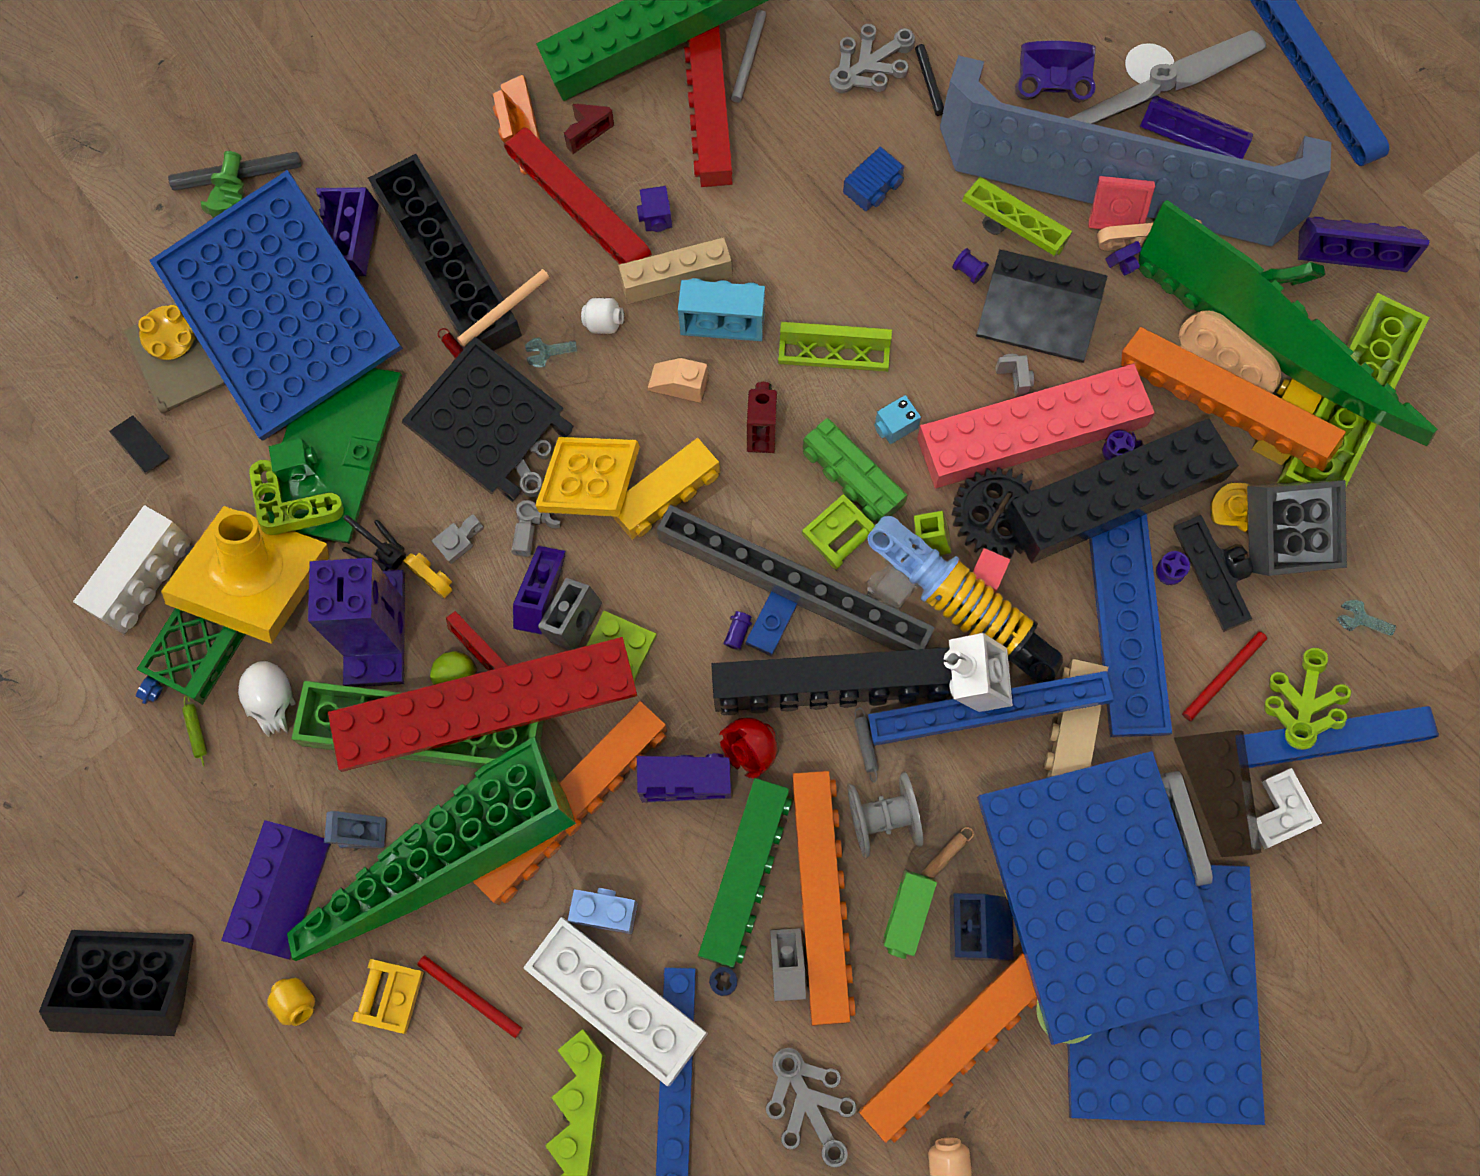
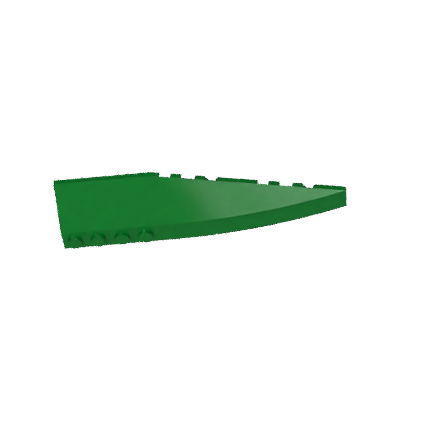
[1138,200,1438,446]

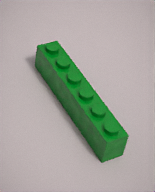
[698,778,793,969]

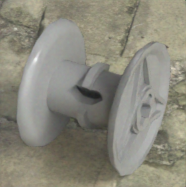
[847,771,923,859]

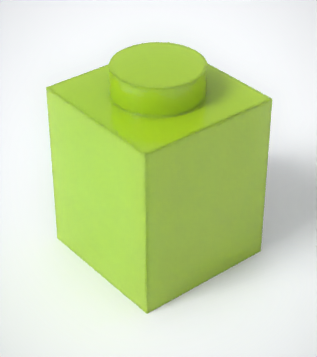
[914,511,951,555]

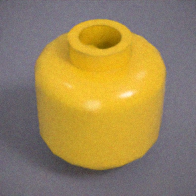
[267,978,315,1026]

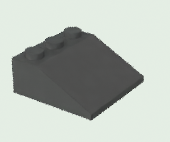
[1247,480,1347,576]

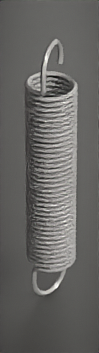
[854,707,879,782]

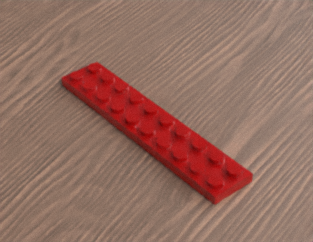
[328,637,638,772]

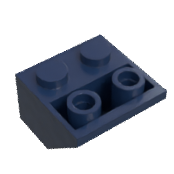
[949,893,1014,961]

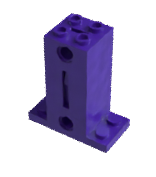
[308,558,405,687]

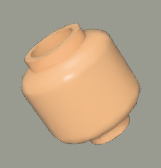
[928,1137,972,1176]

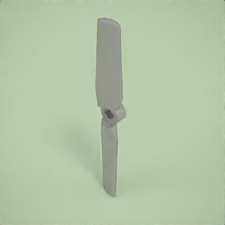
[1069,30,1266,124]

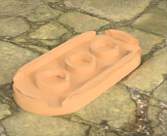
[1179,311,1281,394]

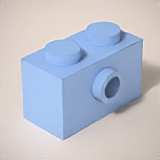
[568,888,638,934]

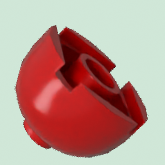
[719,717,778,779]

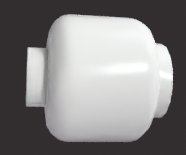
[581,298,624,334]

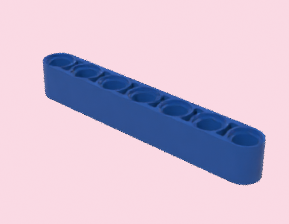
[1244,706,1439,768]

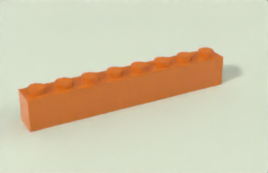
[1121,327,1346,471]
[473,701,667,906]
[792,771,855,1026]
[858,952,1037,1143]

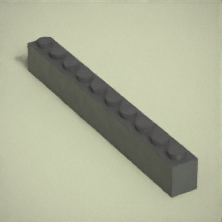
[657,505,935,651]

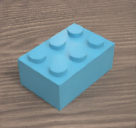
[678,278,765,341]

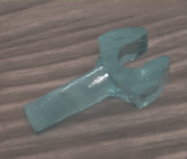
[525,337,578,368]
[1337,600,1396,636]

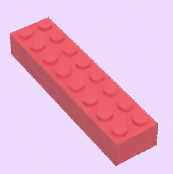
[917,364,1155,489]

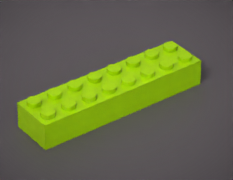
[1277,293,1430,487]

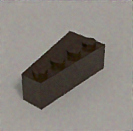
[1174,730,1262,857]

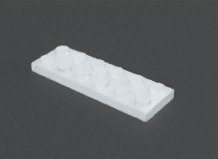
[523,917,708,1086]

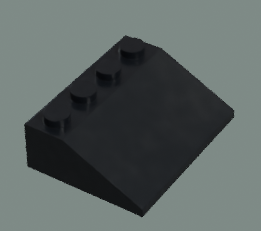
[976,249,1107,363]
[39,930,194,1036]

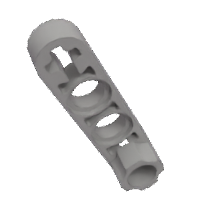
[1160,771,1213,886]

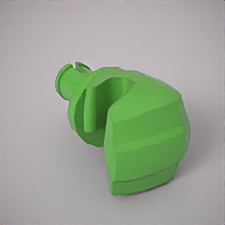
[201,151,244,218]

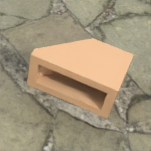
[648,358,708,403]

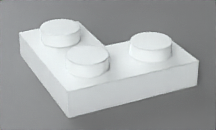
[1256,768,1322,849]

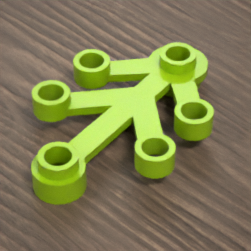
[1264,648,1351,750]

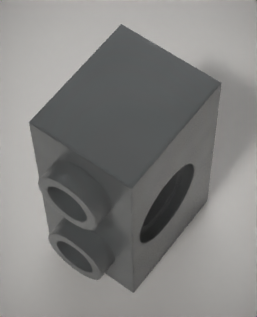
[538,578,602,650]

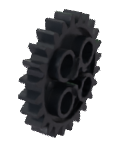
[951,467,1038,558]

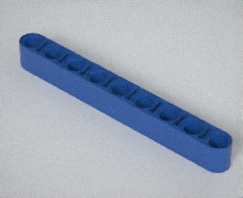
[1250,0,1389,166]

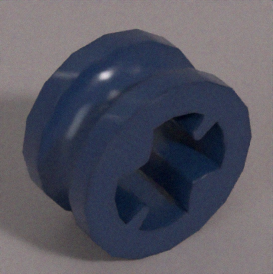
[709,967,737,996]

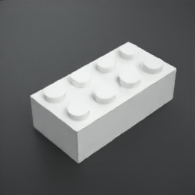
[73,505,193,635]

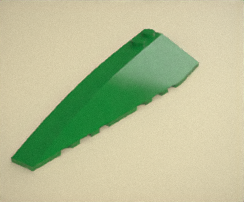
[287,737,576,961]

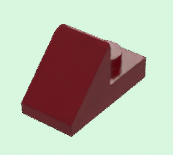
[564,104,615,154]

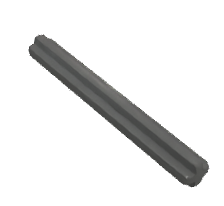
[168,152,301,190]

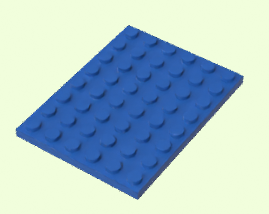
[149,170,403,441]
[977,751,1233,1045]
[1067,865,1265,1125]

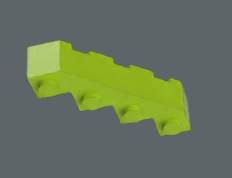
[545,1029,606,1176]

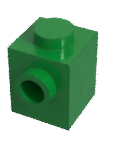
[268,438,317,482]

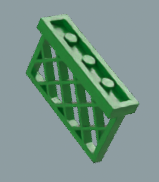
[137,608,246,705]

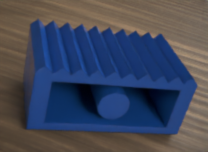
[843,146,904,211]

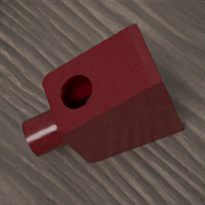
[747,382,777,453]

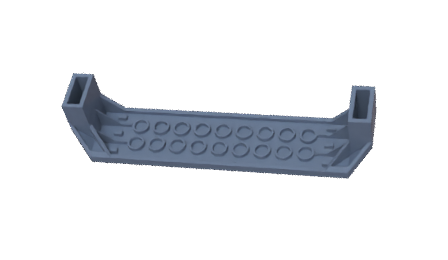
[940,55,1331,247]

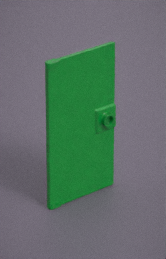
[263,368,402,544]

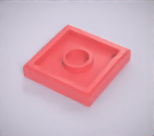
[1088,176,1155,229]

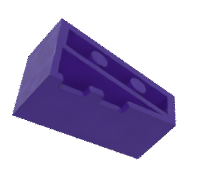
[316,187,379,276]

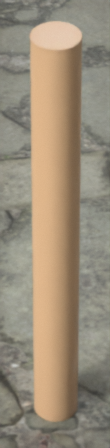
[457,269,549,347]

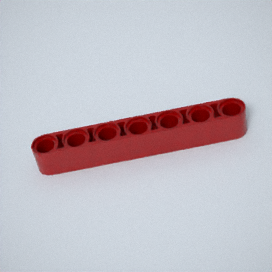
[504,127,652,264]

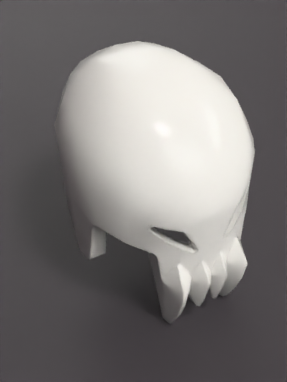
[238,661,296,737]

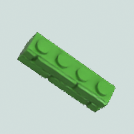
[803,418,908,522]

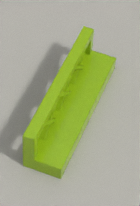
[962,177,1072,256]
[778,322,892,372]

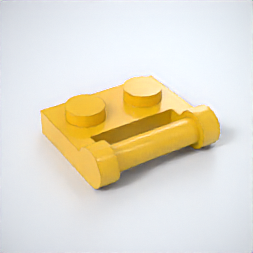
[352,959,424,1034]

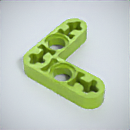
[249,460,344,535]

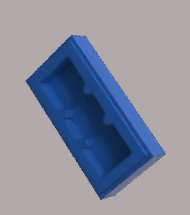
[746,591,797,656]

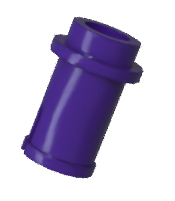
[723,611,752,650]

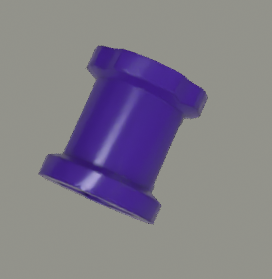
[952,248,989,284]

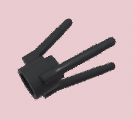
[342,515,406,571]

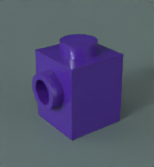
[637,186,672,232]

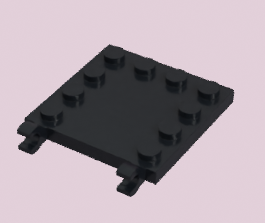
[402,337,574,502]

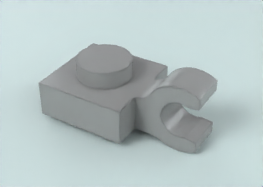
[431,515,484,564]

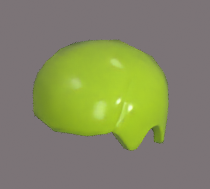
[430,651,477,685]

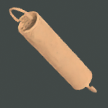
[922,827,974,878]

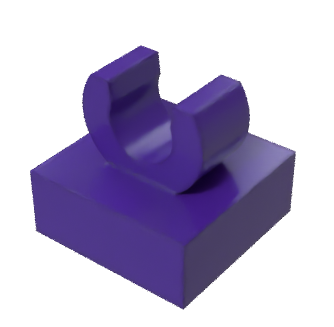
[1105,241,1142,276]

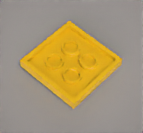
[535,437,640,517]

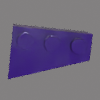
[637,753,732,803]

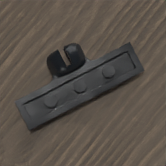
[1173,515,1253,632]

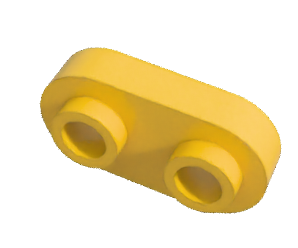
[403,553,452,599]

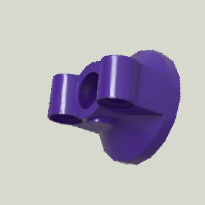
[1015,41,1096,103]

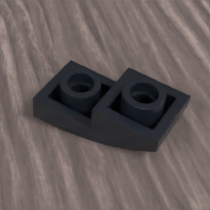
[109,415,169,475]

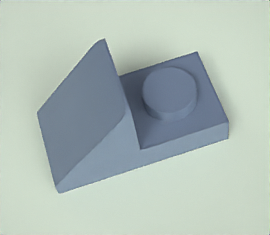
[324,811,386,848]

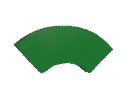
[1261,262,1326,286]

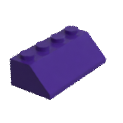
[1298,217,1429,272]
[221,820,331,960]

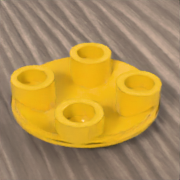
[138,305,195,360]

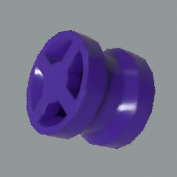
[1102,430,1135,460]
[1156,551,1190,585]

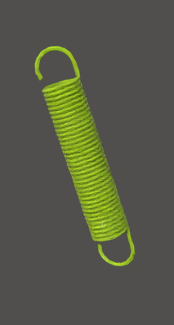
[182,696,207,767]

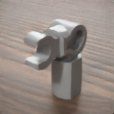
[511,500,561,557]

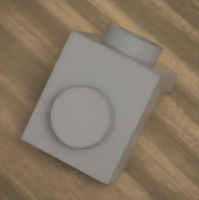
[995,354,1034,398]

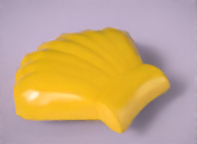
[1210,483,1250,532]

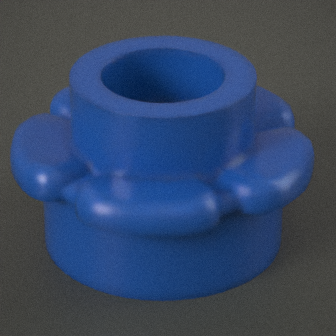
[136,676,163,704]

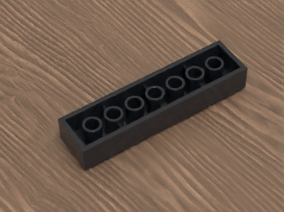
[368,154,522,351]
[1004,418,1239,564]
[711,647,952,715]

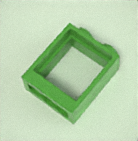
[882,869,937,959]

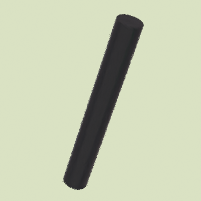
[915,44,944,116]

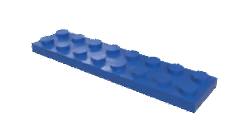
[1089,514,1172,737]

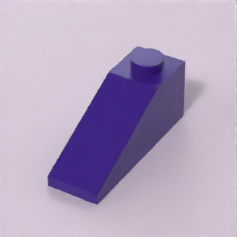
[513,546,565,635]

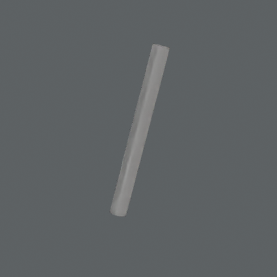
[731,10,766,103]

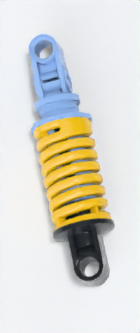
[868,516,1063,683]

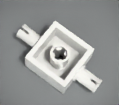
[944,633,1013,712]

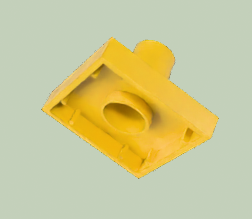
[161,506,329,644]

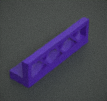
[1140,96,1253,159]

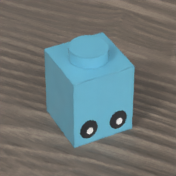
[874,395,921,444]

